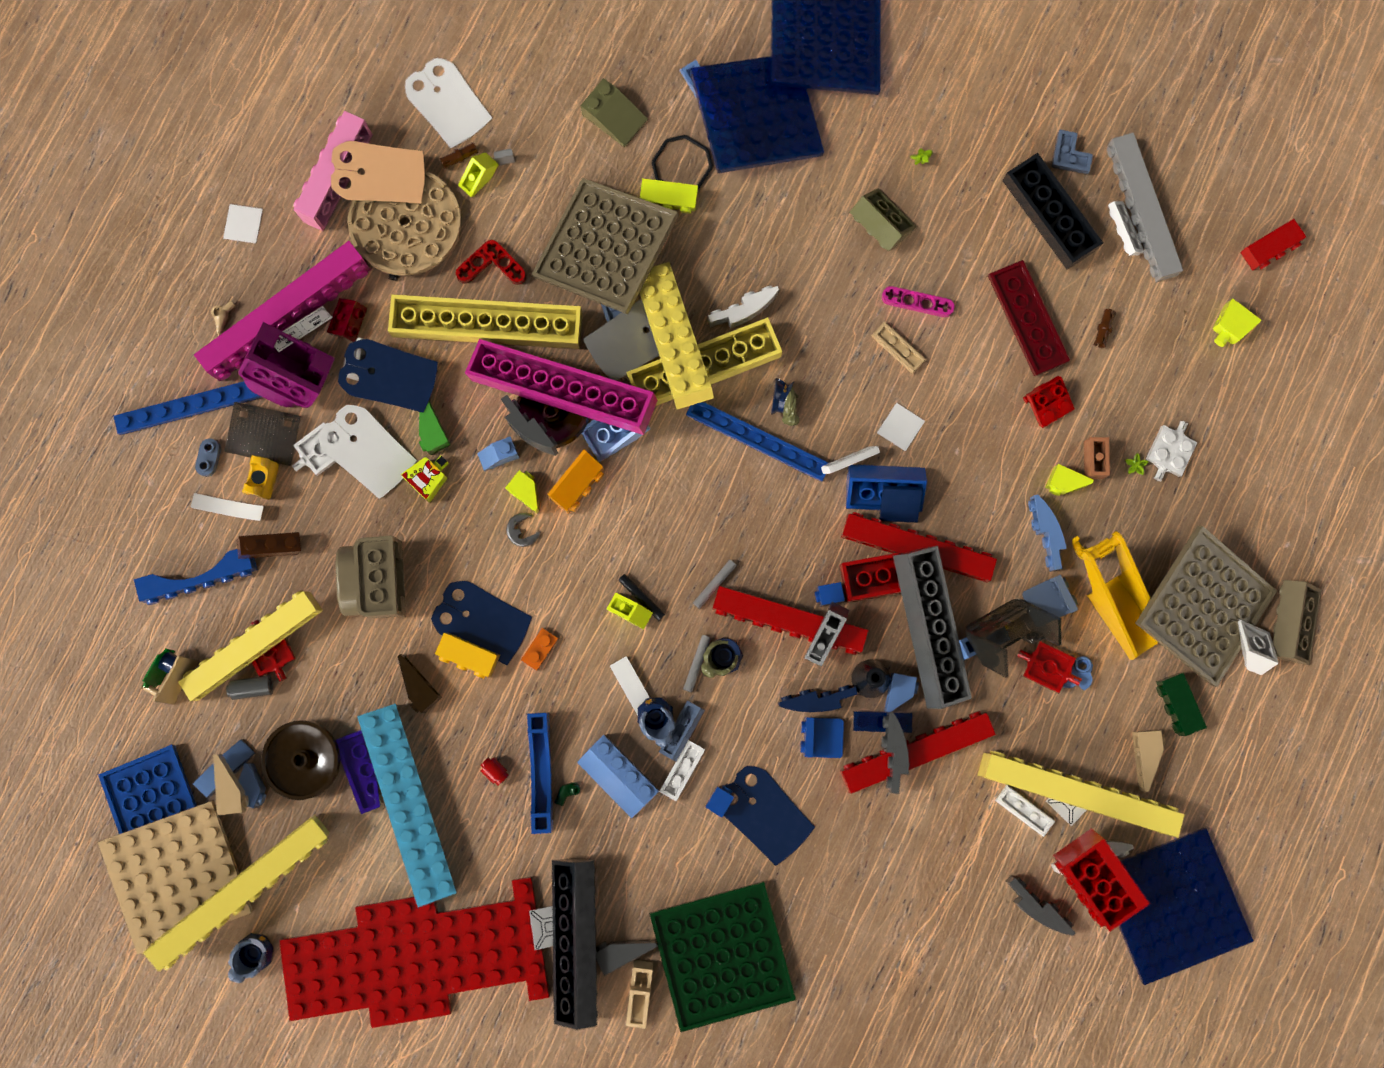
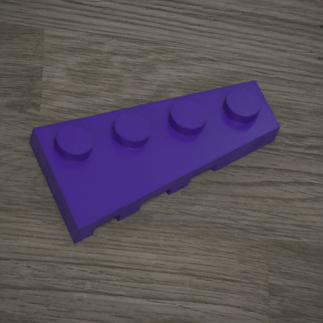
[336,730,380,814]

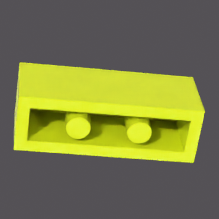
[640,178,698,213]

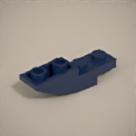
[778,685,858,712]

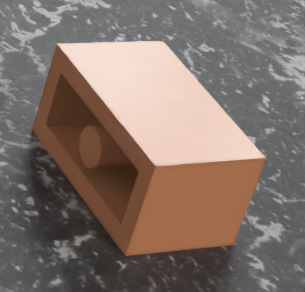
[1084,437,1110,479]

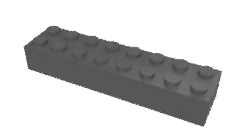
[893,546,972,709]

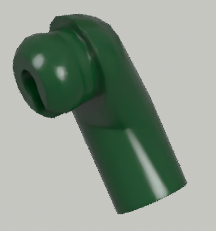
[554,782,581,806]

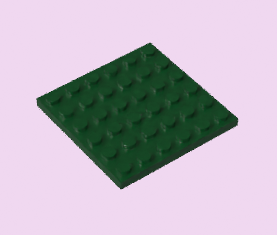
[649,881,796,1033]

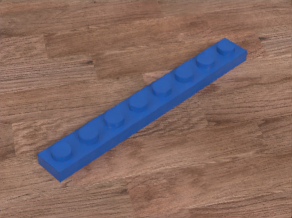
[114,381,263,435]
[686,402,828,482]

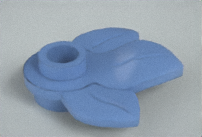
[1063,656,1093,690]

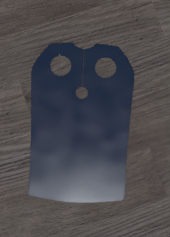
[338,339,438,413]
[431,581,532,665]
[724,766,815,866]

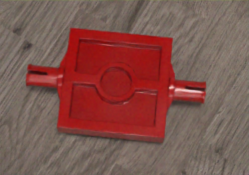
[251,620,296,682]
[1017,641,1082,694]

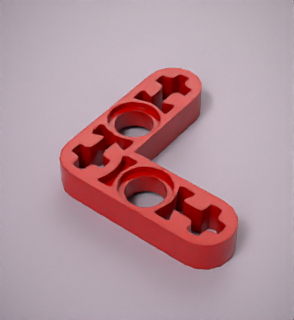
[456,240,526,285]

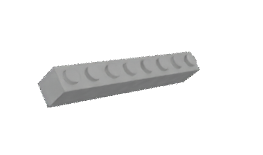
[1107,132,1183,282]

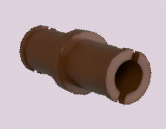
[440,142,478,169]
[1094,309,1116,348]

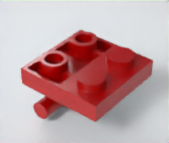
[1023,376,1075,428]

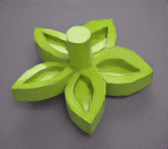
[910,148,933,165]
[1125,453,1148,475]

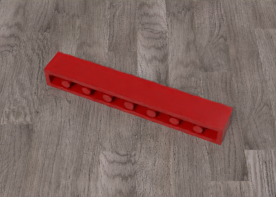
[840,512,997,583]
[712,586,868,655]
[840,711,996,794]

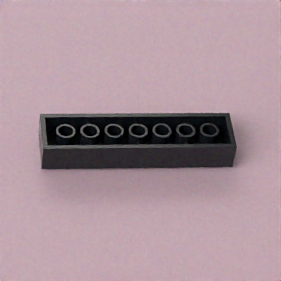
[552,858,598,1030]

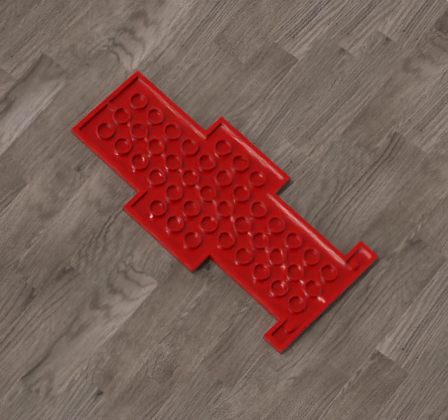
[279,876,550,1028]

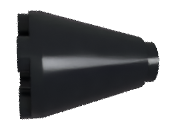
[851,659,890,698]

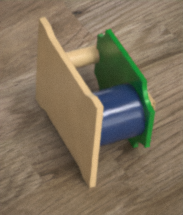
[140,648,199,705]

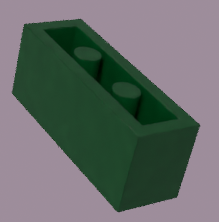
[1156,673,1207,736]

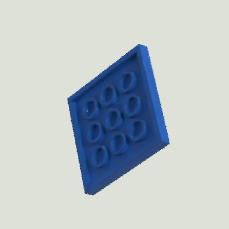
[98,744,197,834]

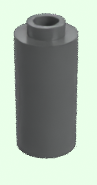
[226,675,274,700]

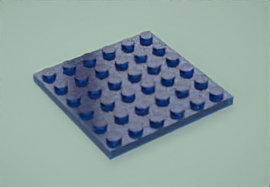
[770,0,881,95]
[690,52,825,174]
[1119,828,1254,985]

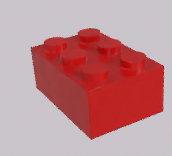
[839,552,901,603]

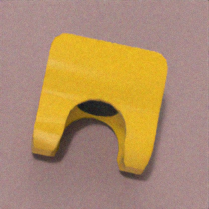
[242,455,279,500]

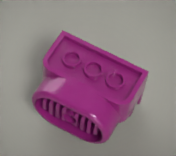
[238,322,335,408]

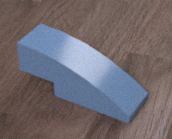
[193,740,255,798]

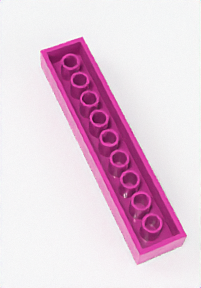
[193,241,371,381]
[465,339,658,435]

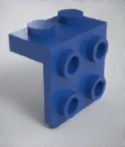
[800,717,844,758]

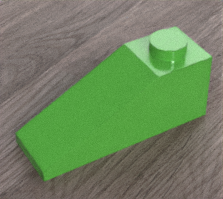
[419,401,451,455]

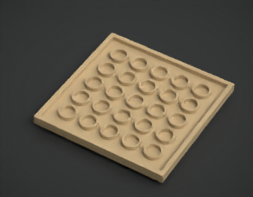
[98,800,253,955]

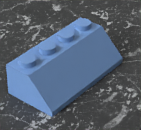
[577,735,659,819]

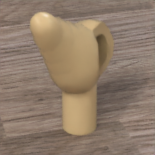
[211,300,236,335]

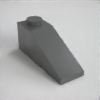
[804,602,849,667]
[596,940,657,976]

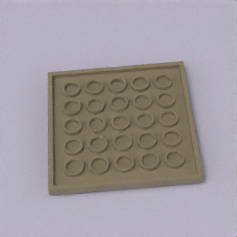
[532,178,679,314]
[1135,525,1277,687]

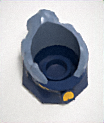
[637,697,675,747]
[228,933,274,983]

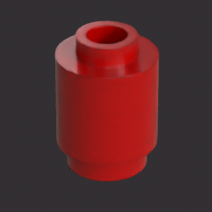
[480,757,509,786]

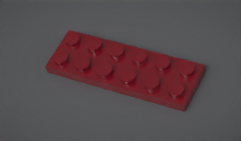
[988,260,1070,377]

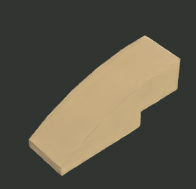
[626,960,654,1029]

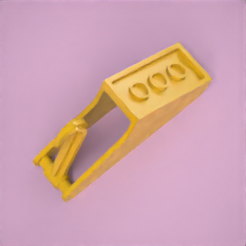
[1072,531,1159,660]

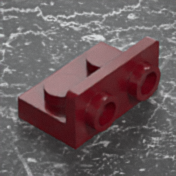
[327,298,367,342]

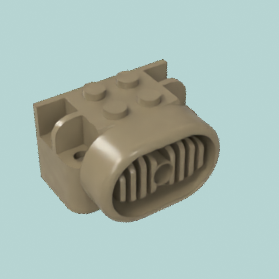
[335,536,406,618]

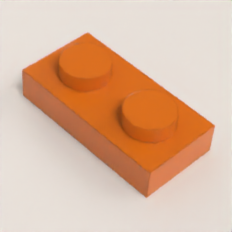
[521,628,559,671]

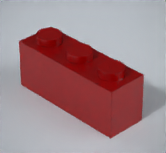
[1240,219,1306,271]

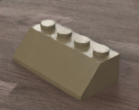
[1273,580,1322,665]

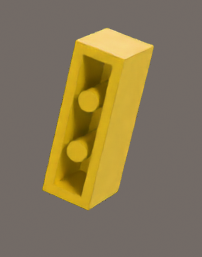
[435,632,500,679]

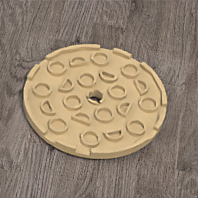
[348,171,461,276]

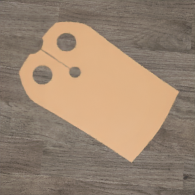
[331,141,425,204]

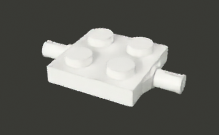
[1145,421,1197,482]
[291,422,344,476]

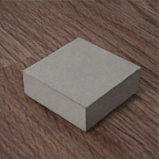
[494,149,515,166]

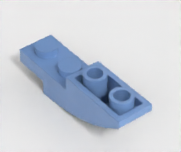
[1028,495,1067,572]

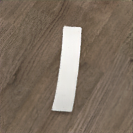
[191,493,263,521]

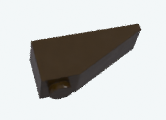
[397,654,442,713]

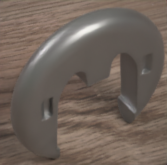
[506,513,540,547]

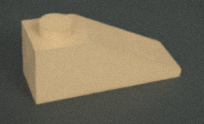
[1132,730,1165,792]
[213,754,249,815]

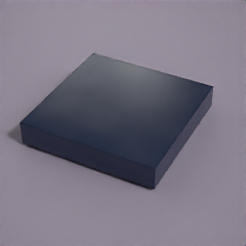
[879,485,922,523]

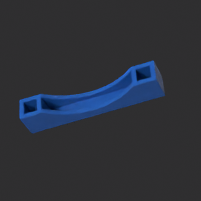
[134,549,258,605]
[527,713,554,834]

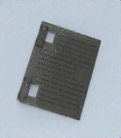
[224,402,301,466]

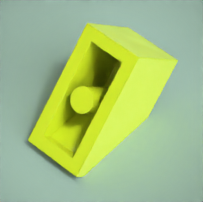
[458,152,499,197]
[1045,464,1094,496]
[505,470,539,513]
[607,593,653,630]

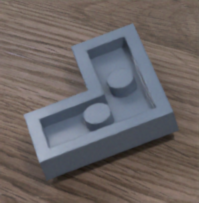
[1051,130,1093,174]

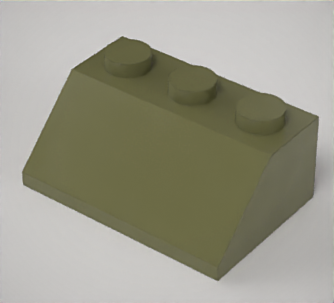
[850,188,917,251]

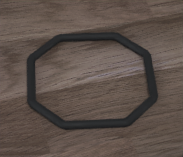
[652,135,713,190]

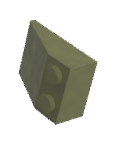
[580,78,648,147]

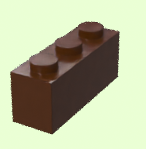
[236,532,301,559]

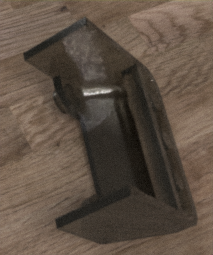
[966,599,1062,678]

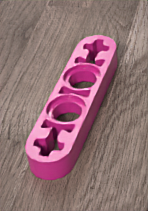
[881,286,954,317]

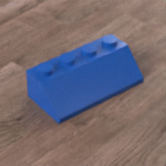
[846,465,927,512]

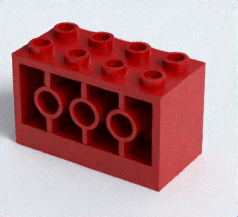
[1052,828,1149,932]

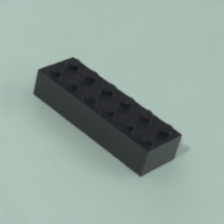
[1002,152,1103,270]

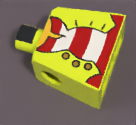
[401,456,449,503]

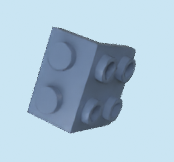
[1022,575,1078,626]

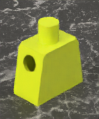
[1212,298,1261,347]

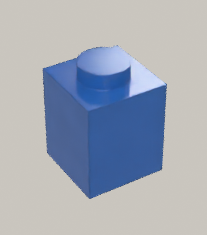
[814,582,845,607]
[705,785,734,818]

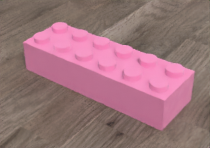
[293,111,373,231]

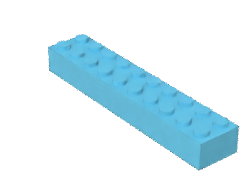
[357,704,456,907]

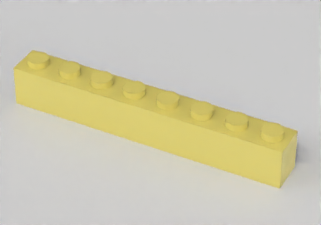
[178,591,323,701]

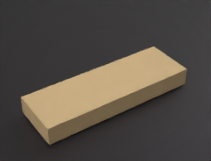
[871,321,926,374]

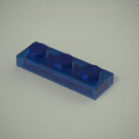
[853,711,912,733]

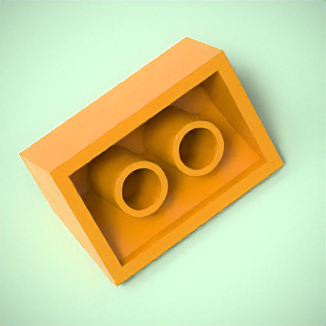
[547,449,604,514]

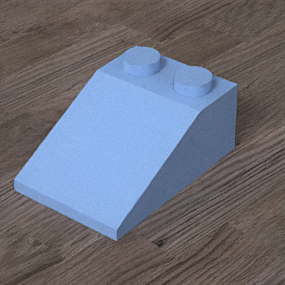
[581,419,651,462]

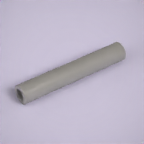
[693,560,737,609]
[683,635,711,693]

